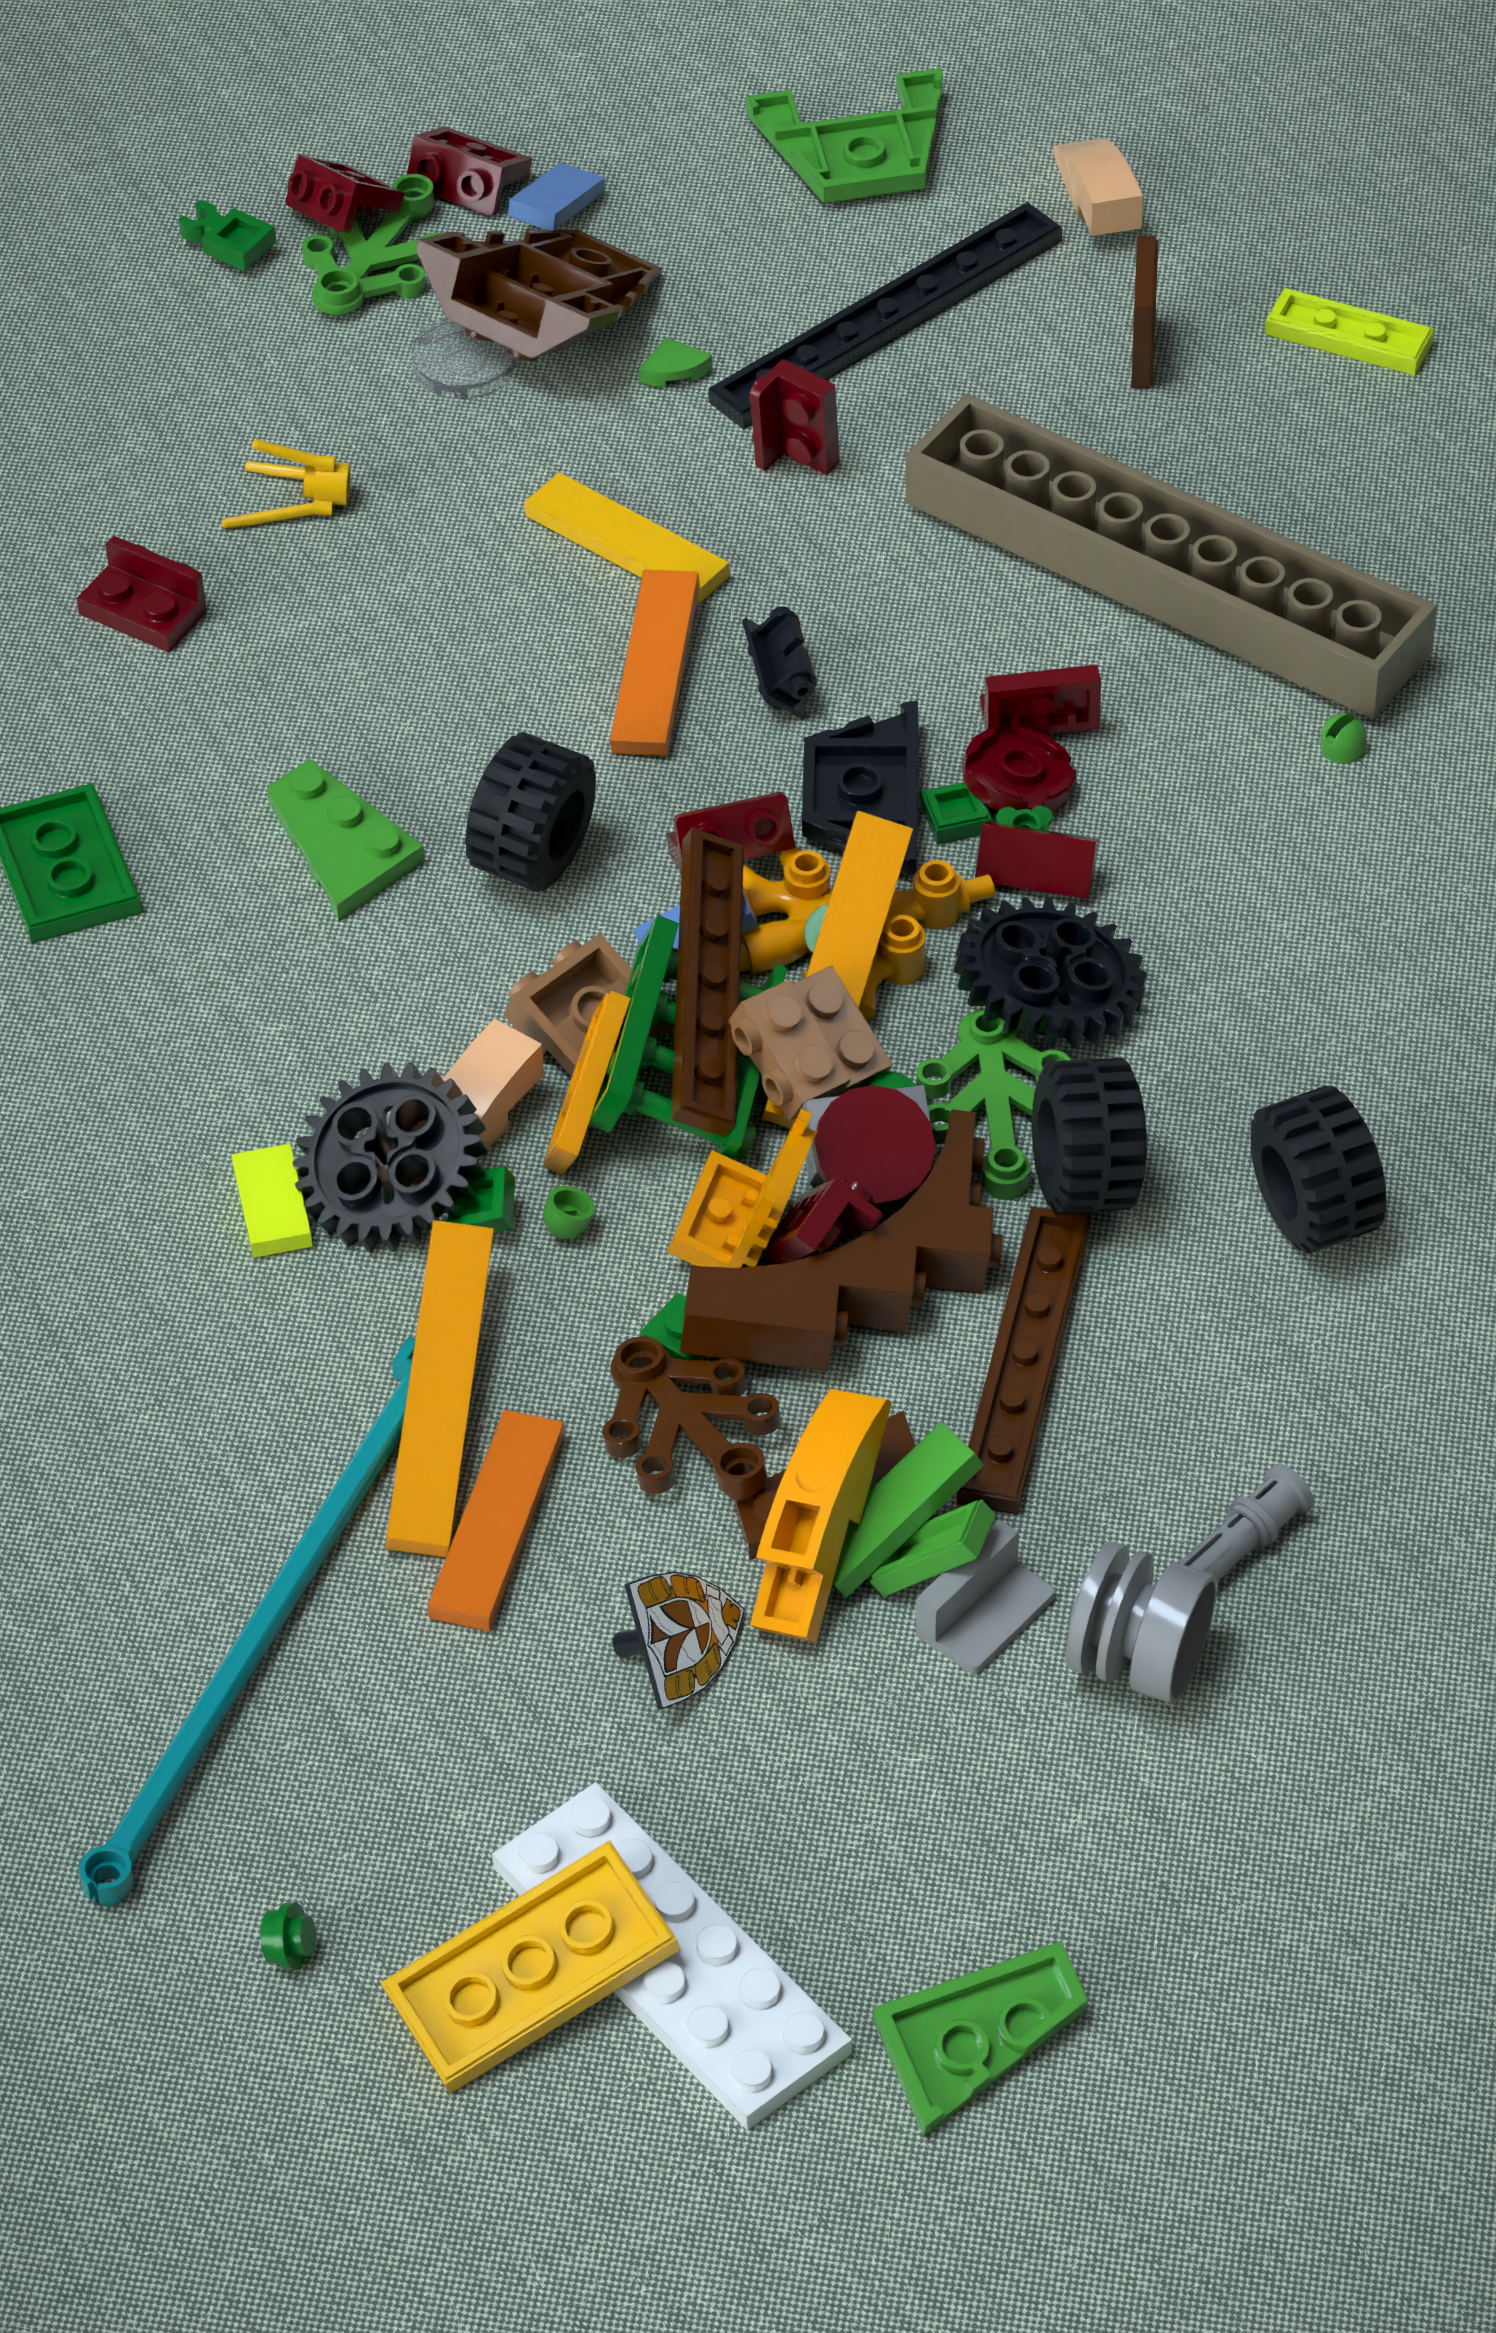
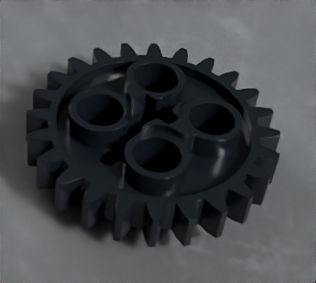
[954,897,1147,1049]
[293,1062,489,1252]

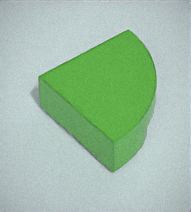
[639,337,713,387]

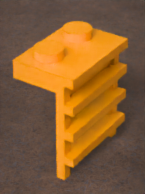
[667,1108,817,1268]

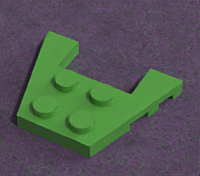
[746,68,943,203]

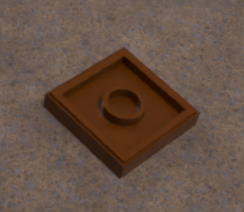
[1131,236,1159,389]

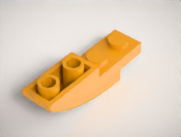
[750,1389,892,1643]

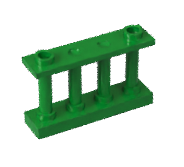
[588,914,788,1160]

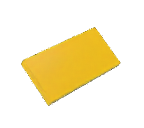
[380,1840,681,2094]

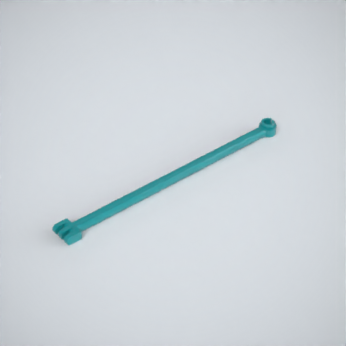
[79,1336,415,1906]

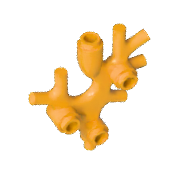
[740,847,995,1020]

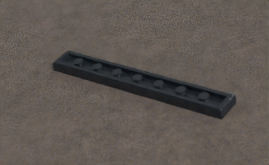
[708,202,1062,430]

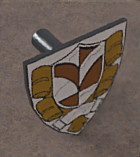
[612,1572,745,1710]

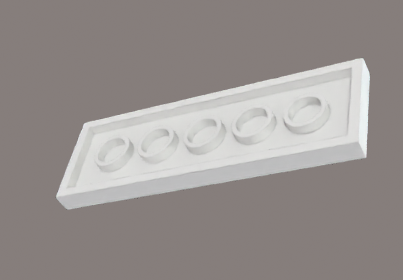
[492,1782,852,2131]

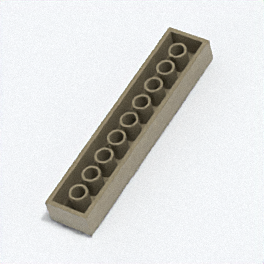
[906,393,1437,719]

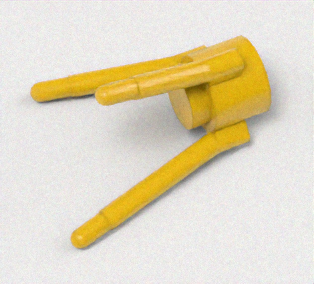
[221,439,351,529]

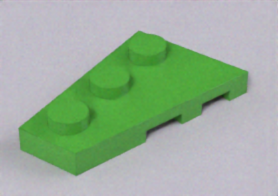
[267,759,425,921]
[872,1941,1088,2137]

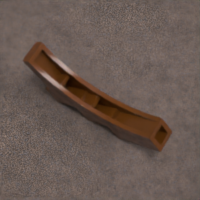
[680,1109,1003,1371]

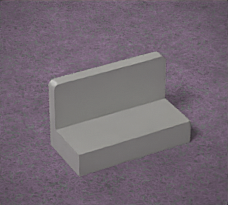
[916,1519,1055,1675]

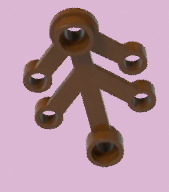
[603,1336,781,1501]

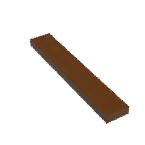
[671,828,744,1137]
[956,1206,1091,1515]

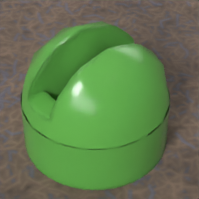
[1320,713,1366,763]
[543,1186,595,1240]

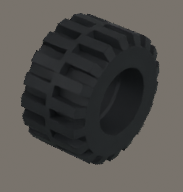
[465,732,596,892]
[1032,1058,1147,1214]
[1251,1085,1386,1254]

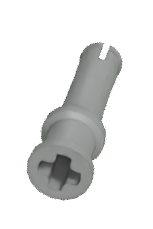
[1153,1464,1314,1586]

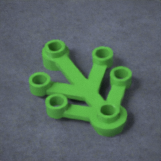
[302,174,442,316]
[916,1009,1071,1200]

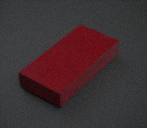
[975,821,1099,899]

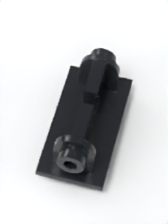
[742,606,817,720]

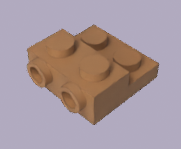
[504,933,673,1077]
[728,965,893,1121]

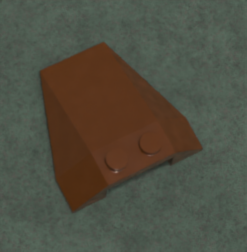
[416,229,662,361]

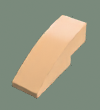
[1053,138,1143,236]
[387,1018,544,1187]

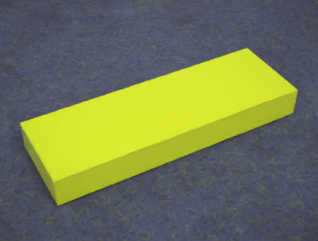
[1265,288,1434,375]

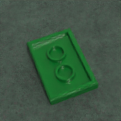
[0,783,142,944]

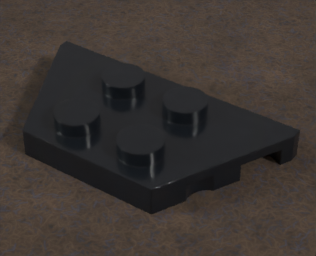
[802,701,918,875]

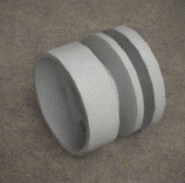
[1065,1540,1218,1705]

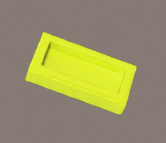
[231,1143,313,1258]

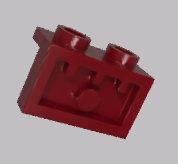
[407,126,532,216]
[285,154,405,233]
[749,359,840,475]
[76,536,207,653]
[980,664,1101,735]
[666,792,796,869]
[761,1177,883,1264]

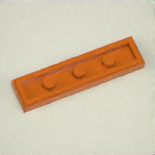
[610,570,700,756]
[428,1409,565,1632]

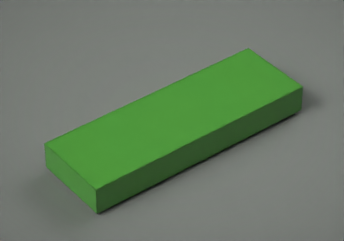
[832,1422,985,1598]

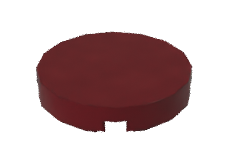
[962,727,1077,813]
[812,1085,936,1208]

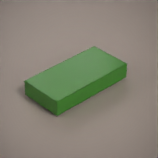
[870,1500,996,1597]

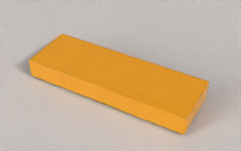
[543,990,631,1175]

